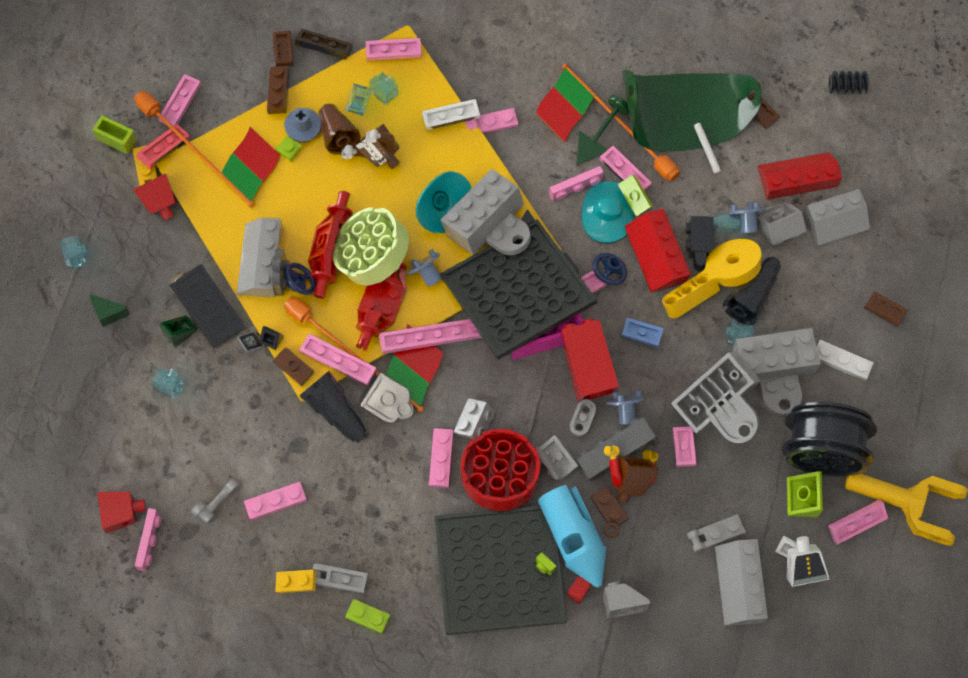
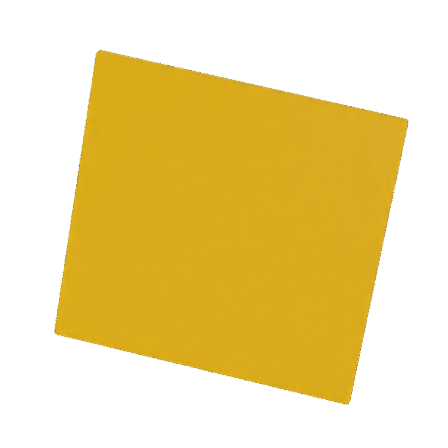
[156,26,562,402]

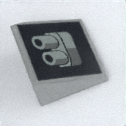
[237,331,264,356]

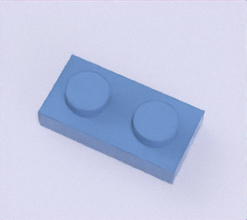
[621,318,664,348]

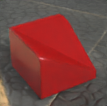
[567,577,591,604]

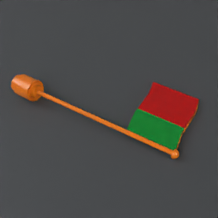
[536,64,681,182]
[134,90,280,207]
[284,296,443,412]

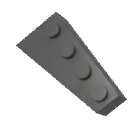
[577,418,660,482]

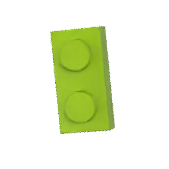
[345,599,390,634]

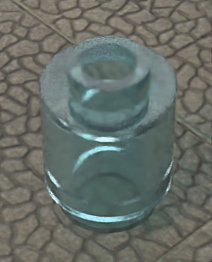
[713,213,740,232]

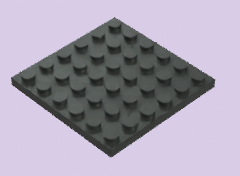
[440,219,597,360]
[434,505,567,635]

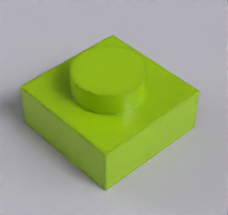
[276,136,302,162]
[536,552,556,576]

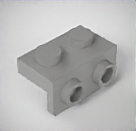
[453,398,495,440]
[536,435,580,480]

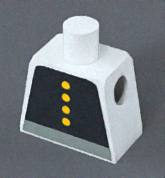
[786,536,829,587]

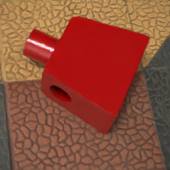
[133,173,176,221]
[97,491,146,533]

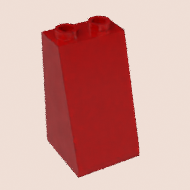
[560,318,619,403]

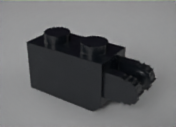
[685,216,714,271]

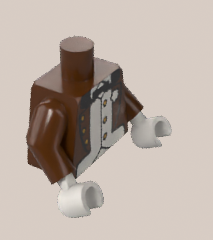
[342,124,400,169]

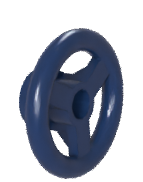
[592,253,627,285]
[284,263,316,295]

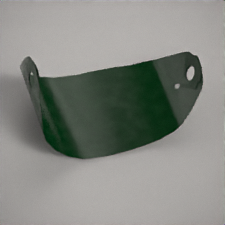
[622,70,761,152]

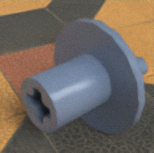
[284,108,321,142]
[729,202,766,233]
[406,249,442,287]
[606,390,645,424]

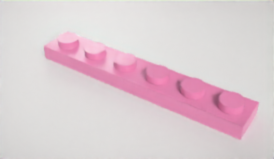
[379,319,482,354]

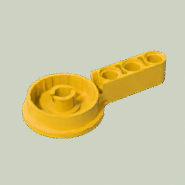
[662,239,762,318]

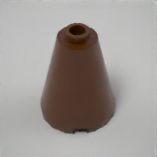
[319,104,361,155]

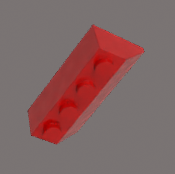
[757,152,842,200]
[624,208,691,293]

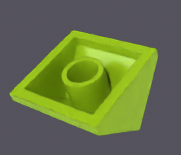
[787,471,823,517]

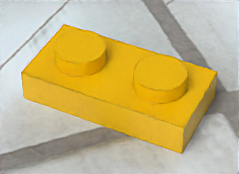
[275,570,316,593]

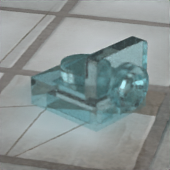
[725,319,754,344]

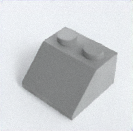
[756,200,807,245]
[602,582,650,619]

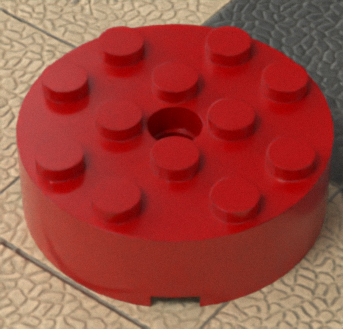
[461,429,540,511]

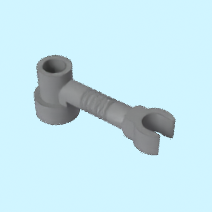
[191,479,239,524]

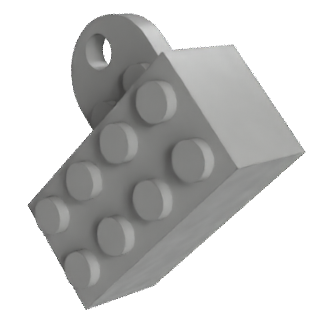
[441,169,531,255]
[732,328,820,416]
[671,351,762,443]

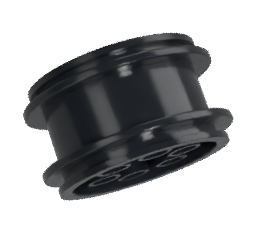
[781,402,877,477]

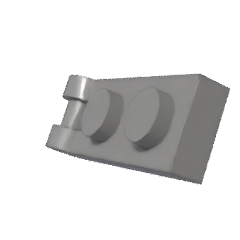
[687,514,746,553]
[312,564,368,594]

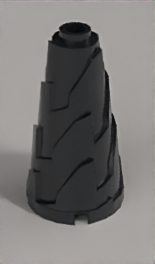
[723,257,781,326]
[299,370,367,443]

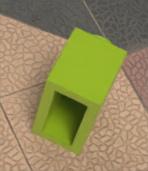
[92,115,137,155]

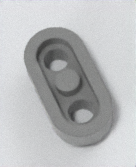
[570,399,596,438]

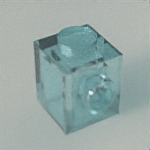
[369,72,398,105]
[345,83,371,116]
[59,235,88,267]
[151,367,183,399]

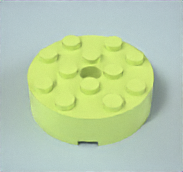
[332,207,409,285]

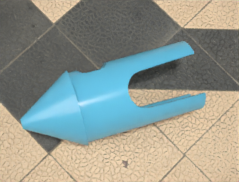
[538,485,607,587]

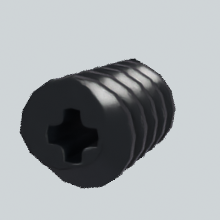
[829,71,869,94]

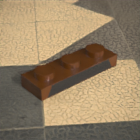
[267,66,290,114]

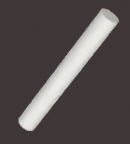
[694,123,721,174]

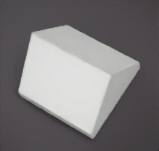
[775,536,798,558]

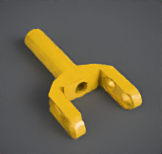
[844,474,968,546]

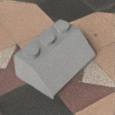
[804,189,870,247]

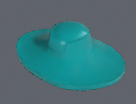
[415,171,472,233]
[581,181,634,244]

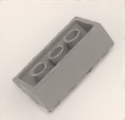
[237,217,283,298]
[715,539,768,626]

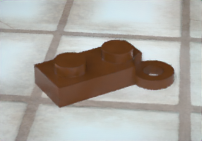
[590,486,629,538]

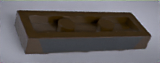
[295,29,353,60]

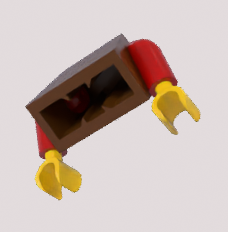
[604,446,659,503]

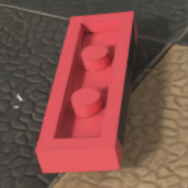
[136,124,190,169]

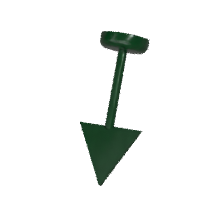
[577,95,629,165]

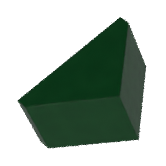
[89,294,129,327]
[159,315,198,348]

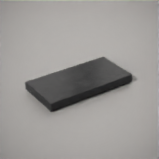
[169,264,245,348]

